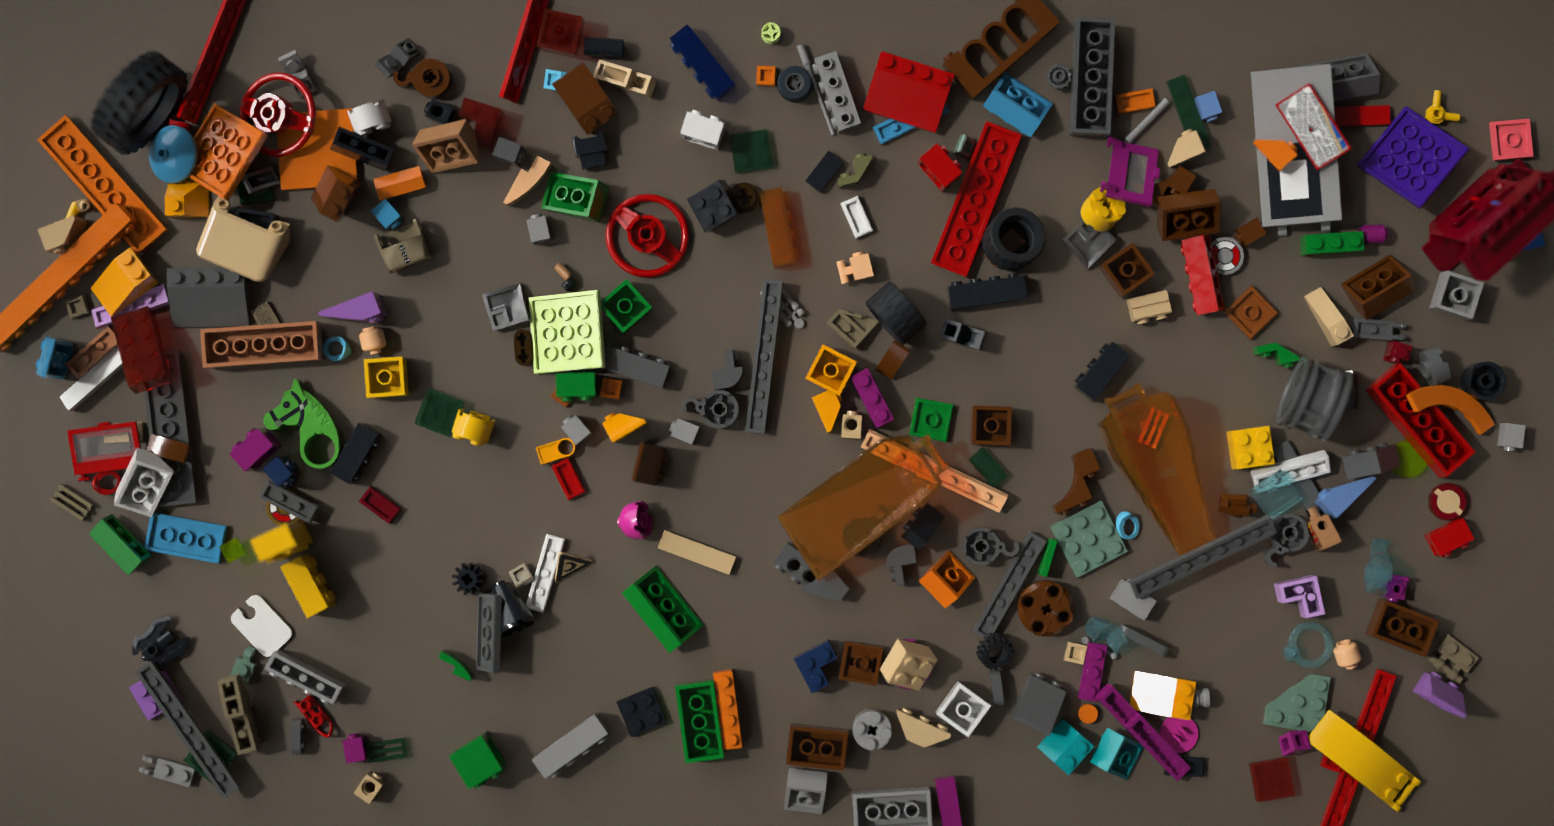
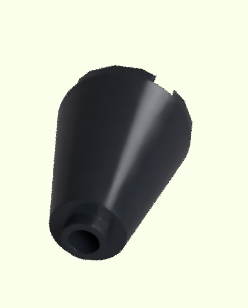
[492,581,536,637]

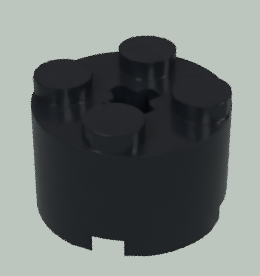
[1461,361,1507,401]

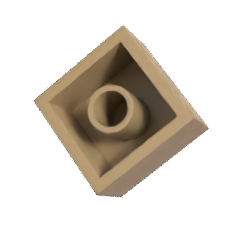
[880,639,937,691]

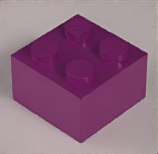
[229,428,282,471]

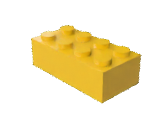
[250,522,313,563]

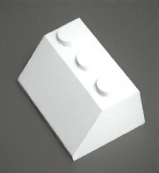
[114,448,173,517]

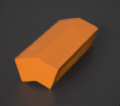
[373,166,426,201]

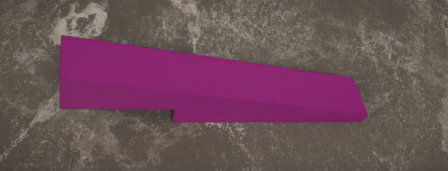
[1094,683,1190,782]
[934,775,962,826]

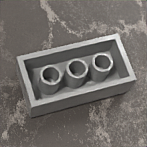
[852,787,932,826]

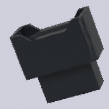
[572,131,608,170]

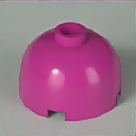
[617,501,652,540]

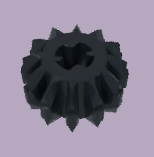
[452,562,485,595]

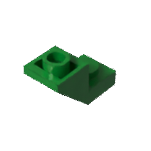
[1253,342,1300,368]

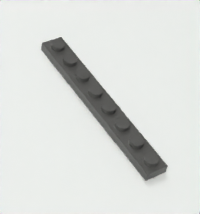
[745,279,783,434]
[1128,515,1277,599]
[135,660,241,799]

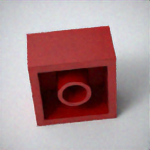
[917,143,962,192]

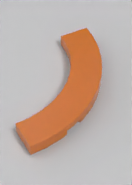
[1406,385,1495,434]

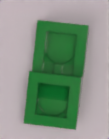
[438,650,474,681]

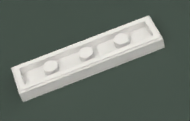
[526,534,566,613]

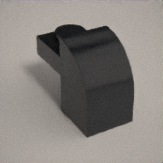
[940,319,988,351]

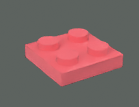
[1489,118,1533,161]

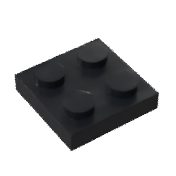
[616,687,667,737]

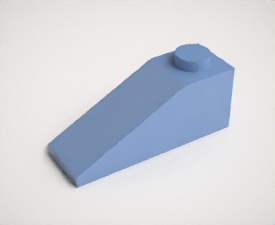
[1315,476,1376,519]

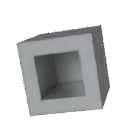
[526,214,552,244]
[561,415,592,445]
[669,418,700,445]
[1497,423,1525,452]

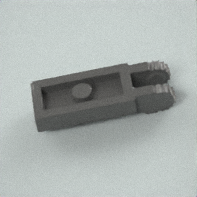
[1352,318,1407,341]

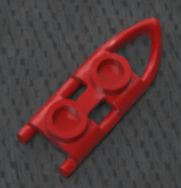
[294,694,334,738]

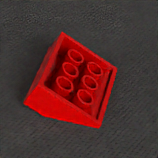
[863,51,954,133]

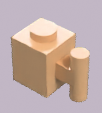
[836,251,874,284]

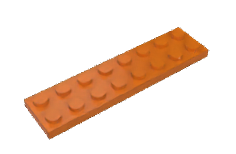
[37,115,168,255]

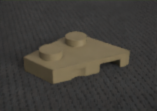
[826,309,879,349]

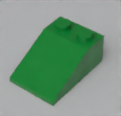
[541,172,610,223]

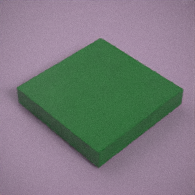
[909,398,954,442]

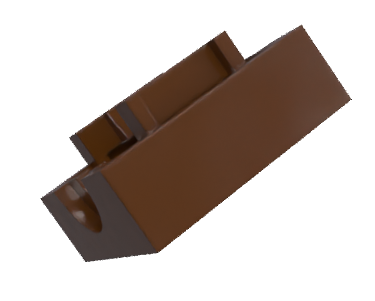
[838,640,883,686]

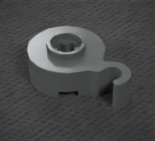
[1419,346,1451,386]
[682,390,739,428]
[1263,514,1309,567]
[961,527,1019,566]

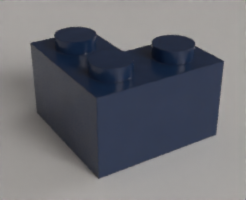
[794,639,837,693]

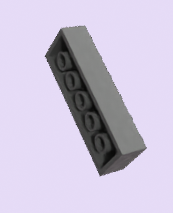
[1069,17,1115,137]

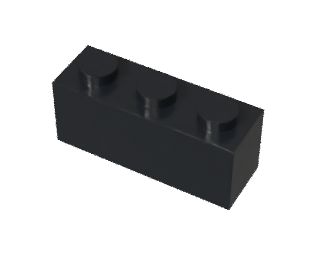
[330,127,394,171]
[1074,342,1130,401]
[330,423,382,484]

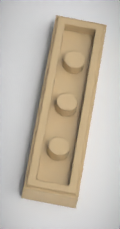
[658,530,736,575]

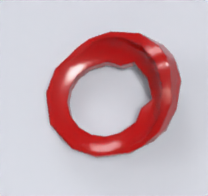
[92,470,121,495]

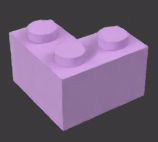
[1274,575,1325,618]

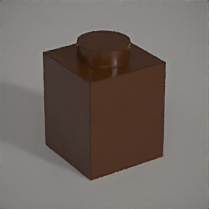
[1233,217,1267,247]

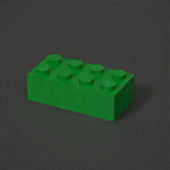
[675,679,724,763]

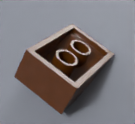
[552,62,618,135]
[631,443,668,486]

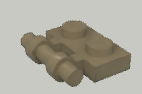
[1428,634,1478,684]

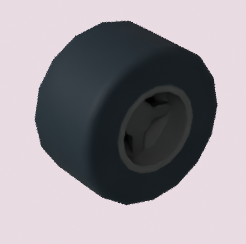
[777,66,812,103]

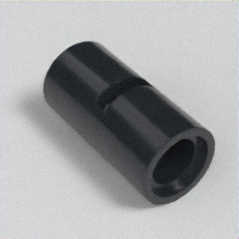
[584,36,624,59]

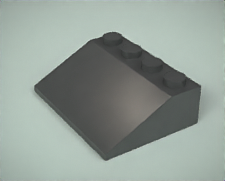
[167,268,250,328]

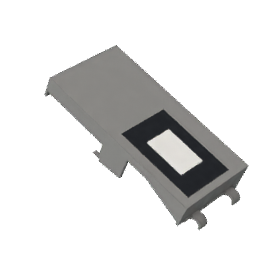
[1250,64,1342,237]

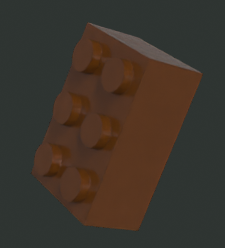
[1157,189,1221,241]
[1365,599,1440,657]
[786,723,848,771]

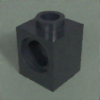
[424,98,456,125]

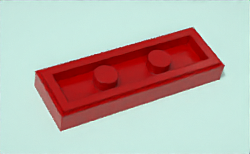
[1334,105,1391,127]

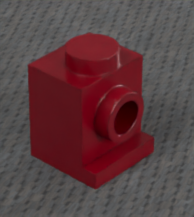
[1382,341,1413,364]

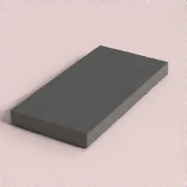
[476,593,502,673]

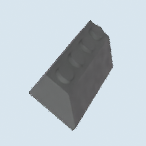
[1293,53,1380,102]

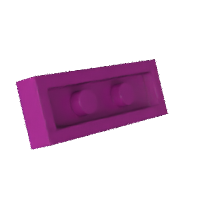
[1077,641,1107,702]

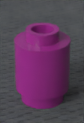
[1358,224,1388,244]

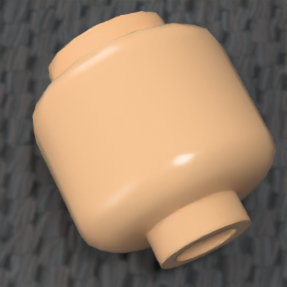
[359,326,387,355]
[1333,639,1362,670]

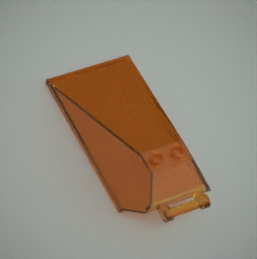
[777,435,950,581]

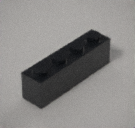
[947,273,1028,310]

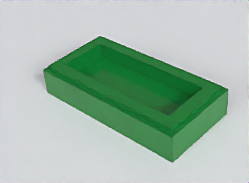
[1038,538,1058,577]

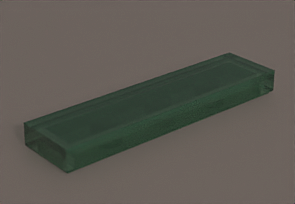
[1166,75,1211,149]

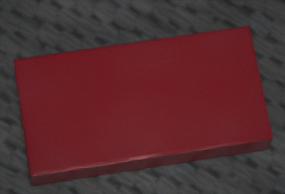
[359,486,401,524]

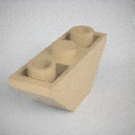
[896,707,951,748]

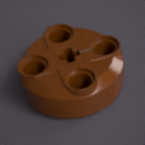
[1017,580,1074,637]

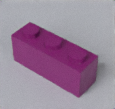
[850,368,894,428]

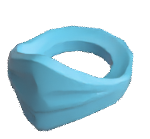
[323,336,352,361]
[1116,511,1140,540]

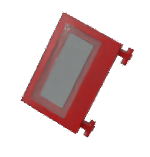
[67,421,141,482]

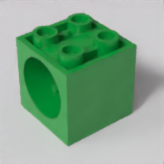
[448,731,507,790]

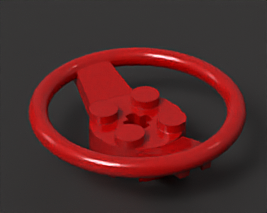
[239,72,316,157]
[605,194,689,278]

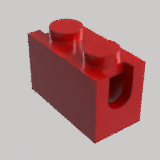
[1424,518,1474,558]

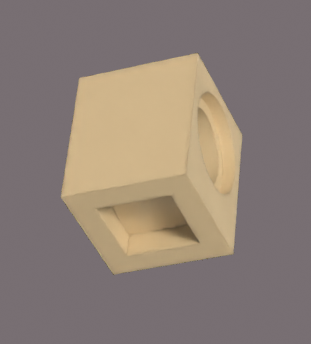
[841,411,862,439]
[354,771,386,804]

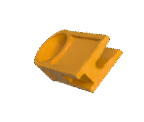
[536,438,576,465]

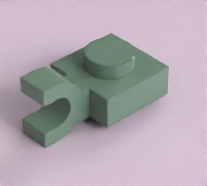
[230,646,257,682]

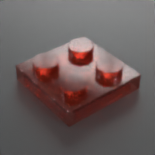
[1248,756,1295,802]

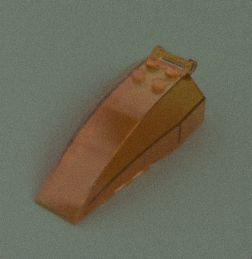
[1097,383,1215,556]

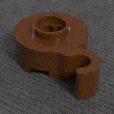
[393,58,452,99]

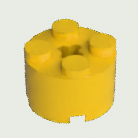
[1081,187,1126,232]
[452,409,496,446]

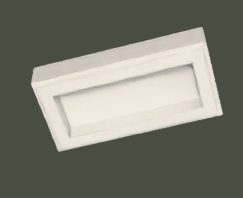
[840,196,873,239]

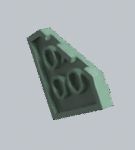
[1263,673,1331,733]

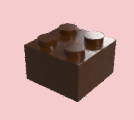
[1098,243,1155,298]
[970,405,1012,445]

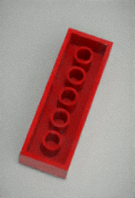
[1364,363,1475,478]

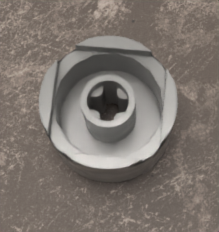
[852,709,892,750]

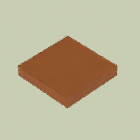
[1223,285,1278,340]

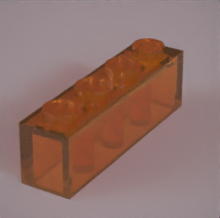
[759,187,799,268]

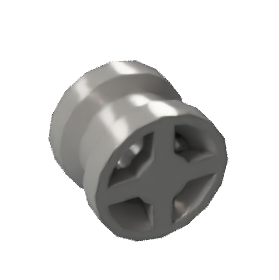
[1192,688,1210,708]

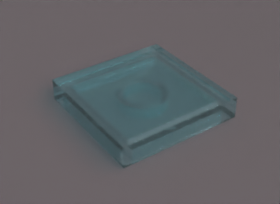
[1249,469,1303,520]

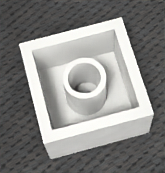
[680,110,725,150]
[935,681,991,737]

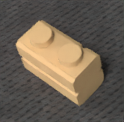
[1127,290,1172,324]

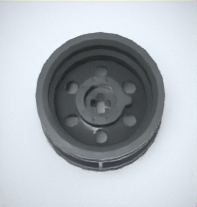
[1276,356,1352,442]

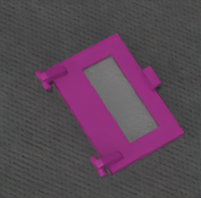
[1100,136,1160,207]

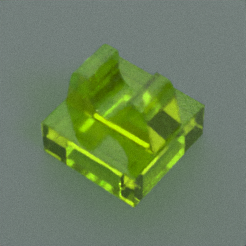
[219,537,247,564]

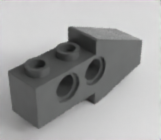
[773,542,849,601]

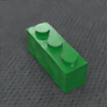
[1300,231,1364,256]
[89,514,152,576]

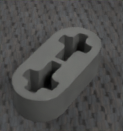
[989,670,1004,707]
[291,718,304,755]

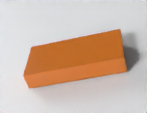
[1114,88,1156,115]

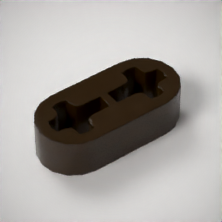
[514,329,533,366]

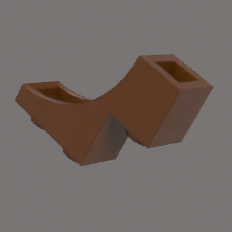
[1124,166,1196,208]
[1052,448,1100,515]

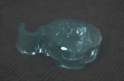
[1364,538,1392,596]

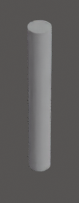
[1125,98,1170,143]

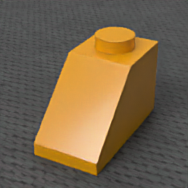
[812,390,842,433]

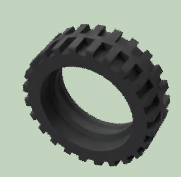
[91,50,188,155]

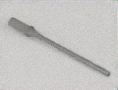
[797,44,835,135]

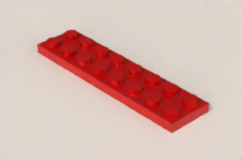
[930,121,1022,278]

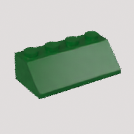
[622,566,703,653]

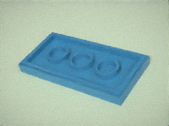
[144,512,228,564]

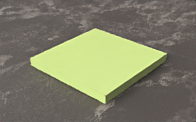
[529,290,605,374]

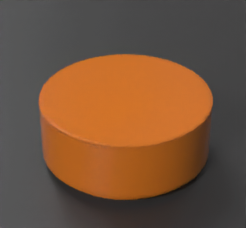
[1078,704,1098,724]

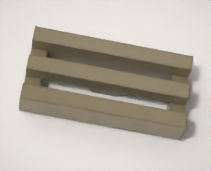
[50,484,94,521]

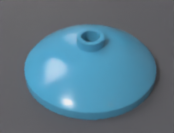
[149,125,197,183]

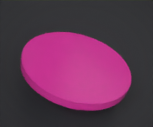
[1160,717,1198,753]

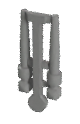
[760,289,805,329]

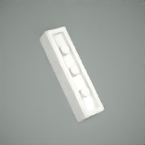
[60,346,130,411]
[1250,450,1331,493]

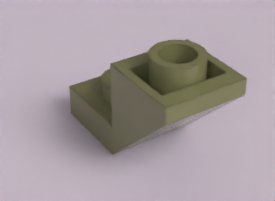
[837,153,872,188]

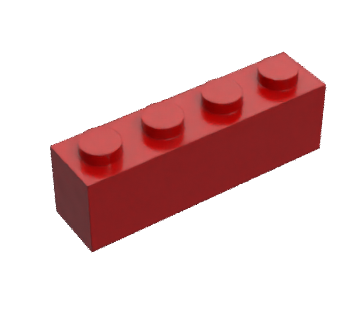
[1181,235,1225,315]

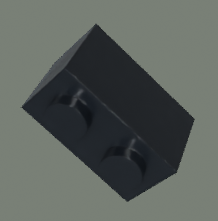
[901,503,945,550]

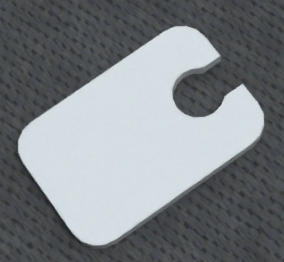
[231,595,293,657]

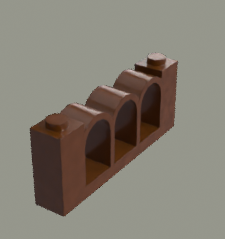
[942,0,1060,100]

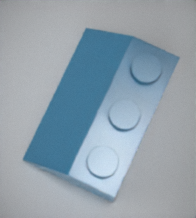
[983,72,1053,138]

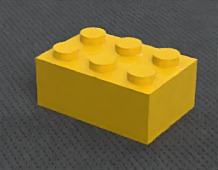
[280,554,336,618]

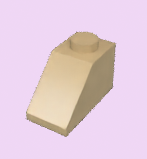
[1168,129,1207,168]

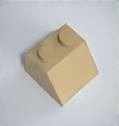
[37,215,87,256]

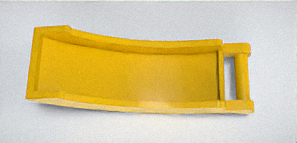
[1308,710,1422,813]

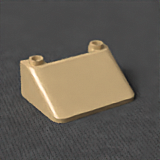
[196,196,290,282]

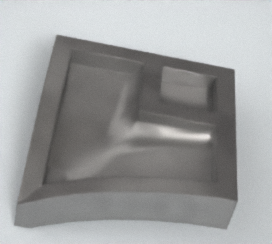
[1062,220,1116,270]
[482,283,530,331]

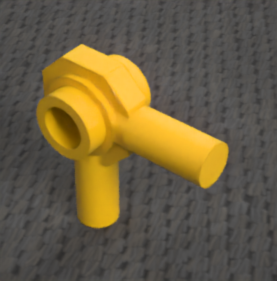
[1425,90,1460,125]

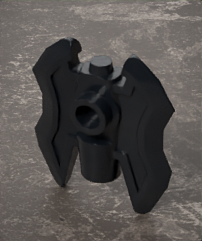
[132,616,190,671]

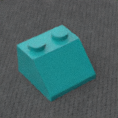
[1037,718,1094,775]
[1090,728,1144,780]

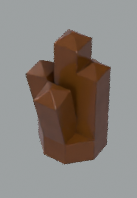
[1218,493,1259,518]

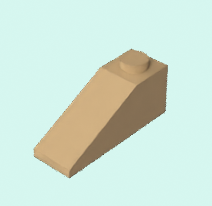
[1303,287,1354,347]

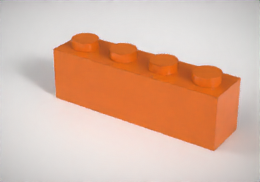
[713,669,742,750]

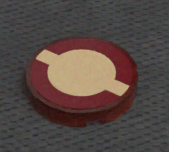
[1428,483,1468,521]

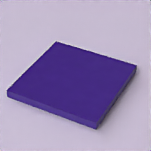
[1357,106,1469,209]

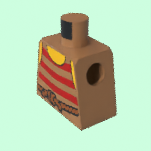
[1305,506,1342,552]

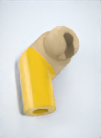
[66,199,91,218]

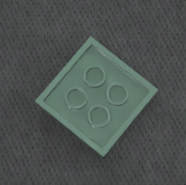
[1049,500,1128,578]

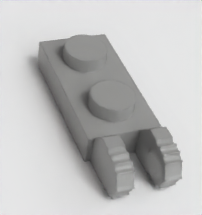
[139,755,197,787]

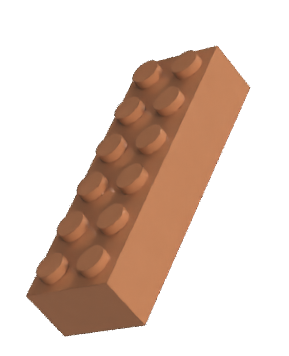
[200,321,323,369]

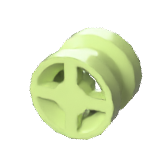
[762,22,780,44]

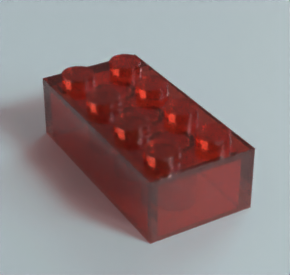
[111,306,173,394]

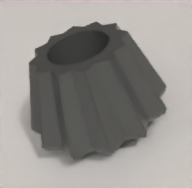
[1046,63,1072,90]

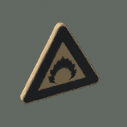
[554,552,593,583]

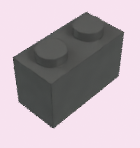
[493,137,527,168]

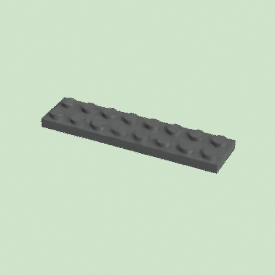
[140,350,198,507]

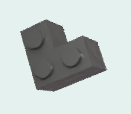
[1342,442,1401,479]

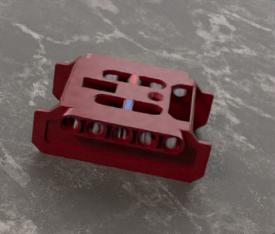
[1421,159,1554,281]

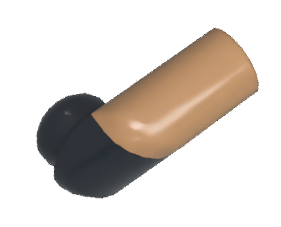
[554,263,575,291]

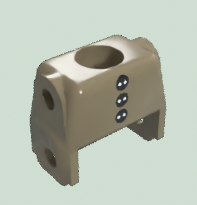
[374,218,432,274]

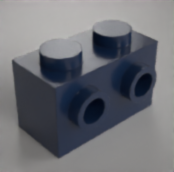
[263,456,300,487]

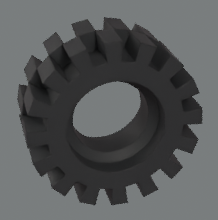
[976,633,1014,671]

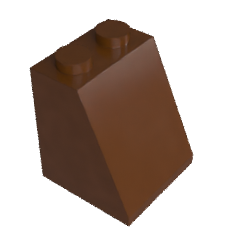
[311,165,362,222]

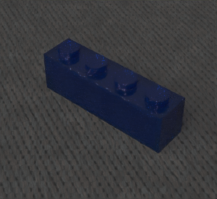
[669,24,735,101]

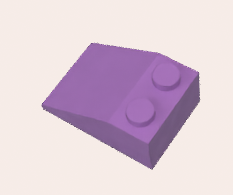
[318,291,388,324]
[1413,672,1466,718]

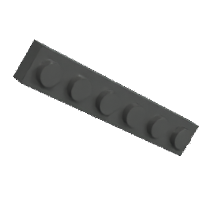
[972,531,1046,637]

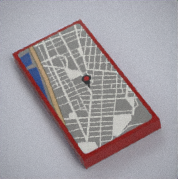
[1275,83,1351,170]

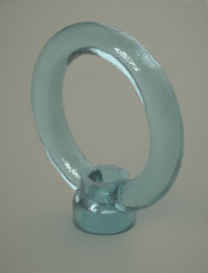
[1282,622,1333,668]

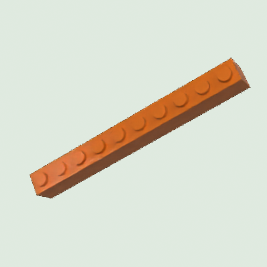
[0,203,138,352]

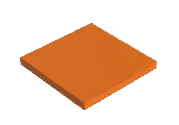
[189,103,268,201]
[277,108,358,191]

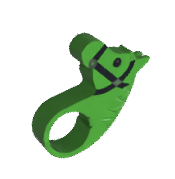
[263,379,342,470]

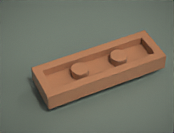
[65,326,123,379]

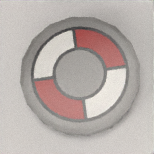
[1211,237,1244,275]

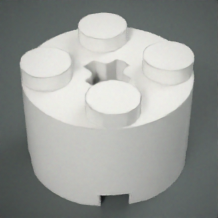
[347,99,392,136]

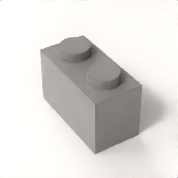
[1109,579,1157,621]

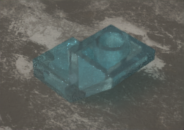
[1084,616,1129,654]

